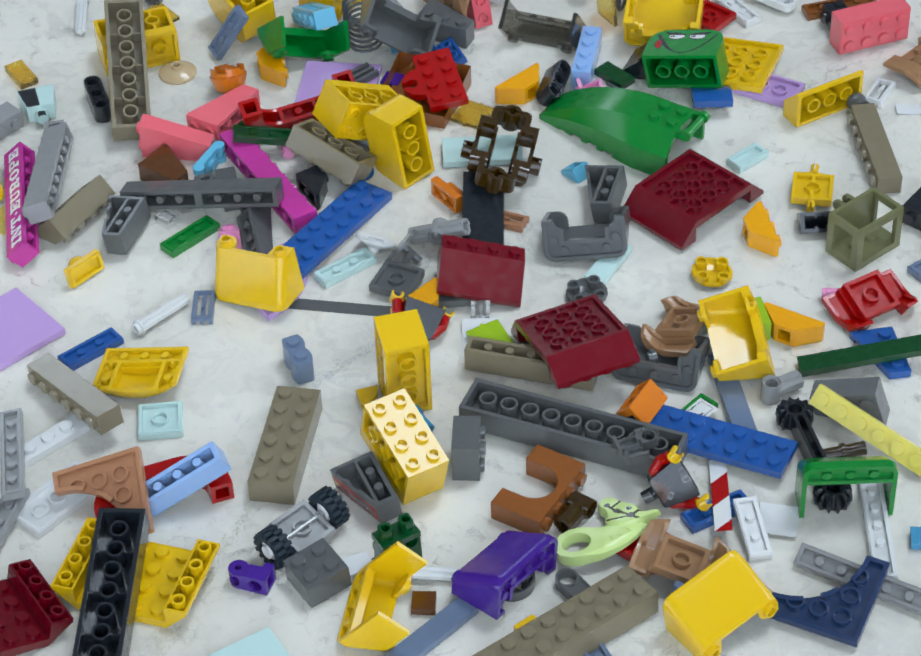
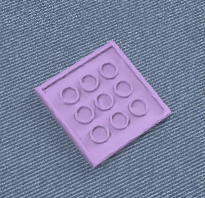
[295,61,382,103]
[0,288,66,371]

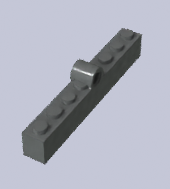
[119,173,284,210]

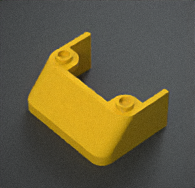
[337,541,428,652]

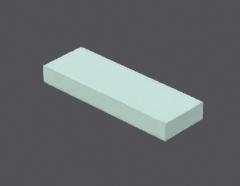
[584,245,632,285]
[313,247,377,289]

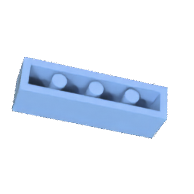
[571,26,602,90]
[146,441,232,517]

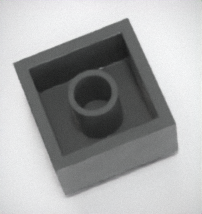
[451,416,486,481]
[283,538,352,608]

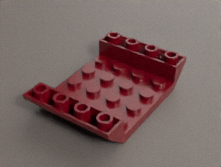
[624,149,764,251]
[511,294,641,389]
[0,559,74,656]

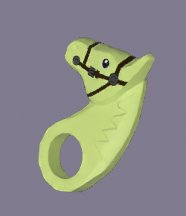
[557,497,661,567]

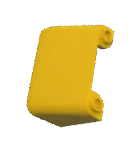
[623,0,704,46]
[215,234,305,312]
[697,285,776,381]
[662,550,779,656]

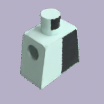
[17,84,56,124]

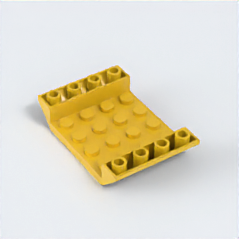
[50,517,220,628]

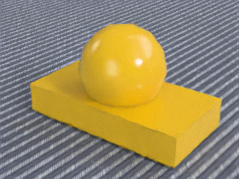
[64,249,105,289]

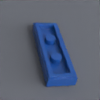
[57,327,124,371]
[680,489,747,534]

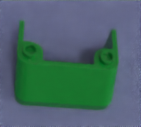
[257,16,350,62]
[795,456,898,518]

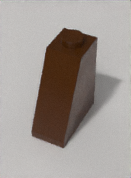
[138,144,189,181]

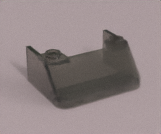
[498,0,586,54]

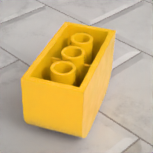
[208,0,276,43]
[364,94,435,190]

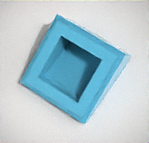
[561,162,588,183]

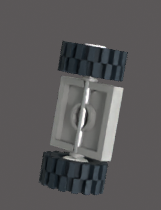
[253,486,350,570]

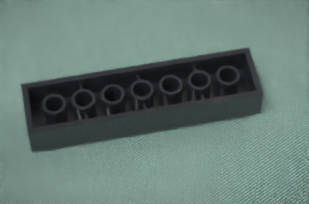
[72,508,150,656]

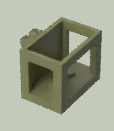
[825,187,904,272]

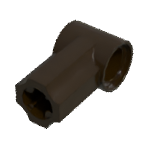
[554,491,597,533]

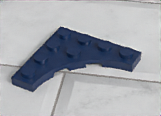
[770,555,890,648]

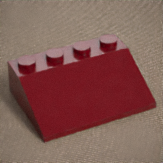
[436,235,525,308]

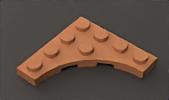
[52,446,154,534]

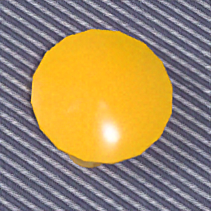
[691,256,733,287]

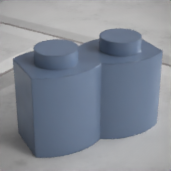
[282,334,314,385]

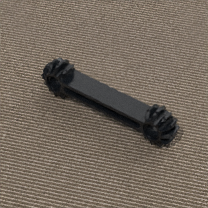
[775,397,853,514]

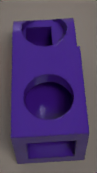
[228,560,276,596]

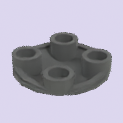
[566,275,608,302]

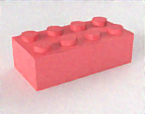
[829,0,911,55]

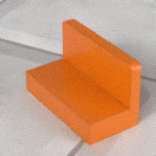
[431,176,463,214]
[616,378,667,423]

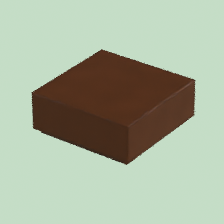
[411,591,437,615]

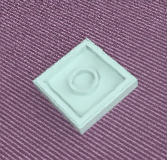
[138,401,183,441]

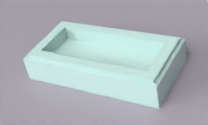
[726,143,769,173]

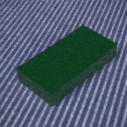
[594,61,635,89]

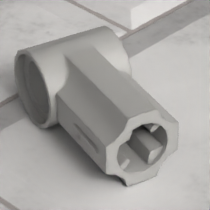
[760,370,804,405]

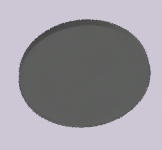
[387,229,423,264]

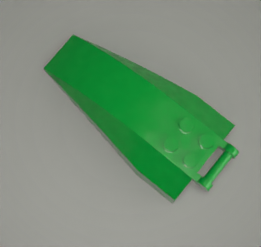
[539,87,710,175]

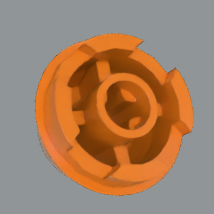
[209,63,247,93]

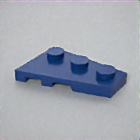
[849,326,911,380]

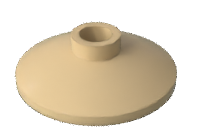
[159,60,197,85]

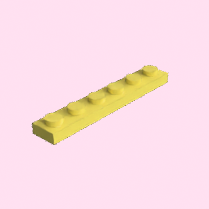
[809,384,921,477]

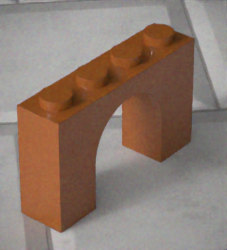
[491,444,587,534]

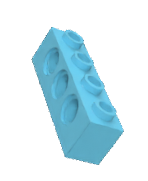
[291,2,338,31]

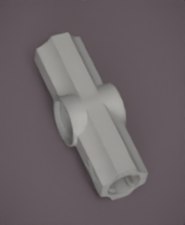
[408,217,471,245]

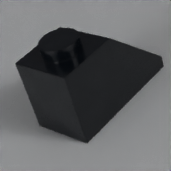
[296,165,329,210]

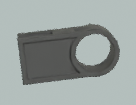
[555,568,590,599]

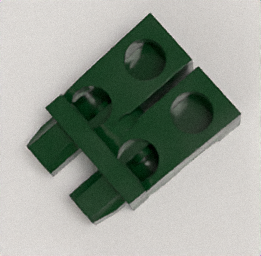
[371,513,423,560]

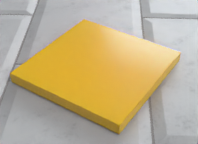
[723,37,784,94]

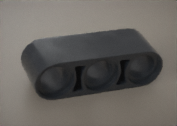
[536,59,571,106]
[84,76,111,123]

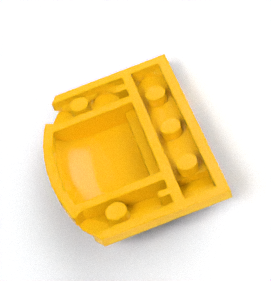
[93,346,190,398]

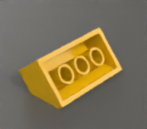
[783,70,864,128]

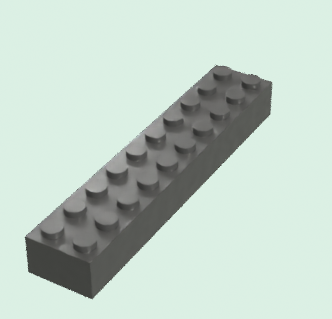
[459,378,688,477]

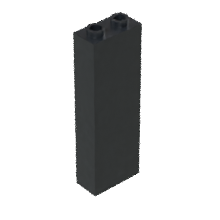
[462,171,504,245]

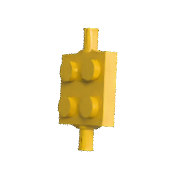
[790,163,835,212]

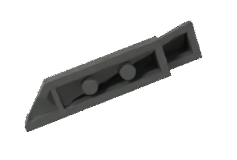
[237,207,273,254]

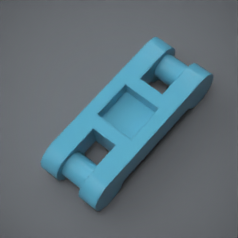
[193,141,226,180]

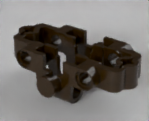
[460,105,542,194]

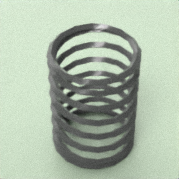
[342,0,383,53]

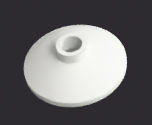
[356,232,396,253]

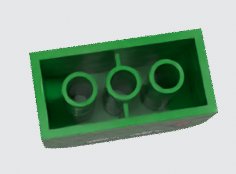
[641,30,729,88]

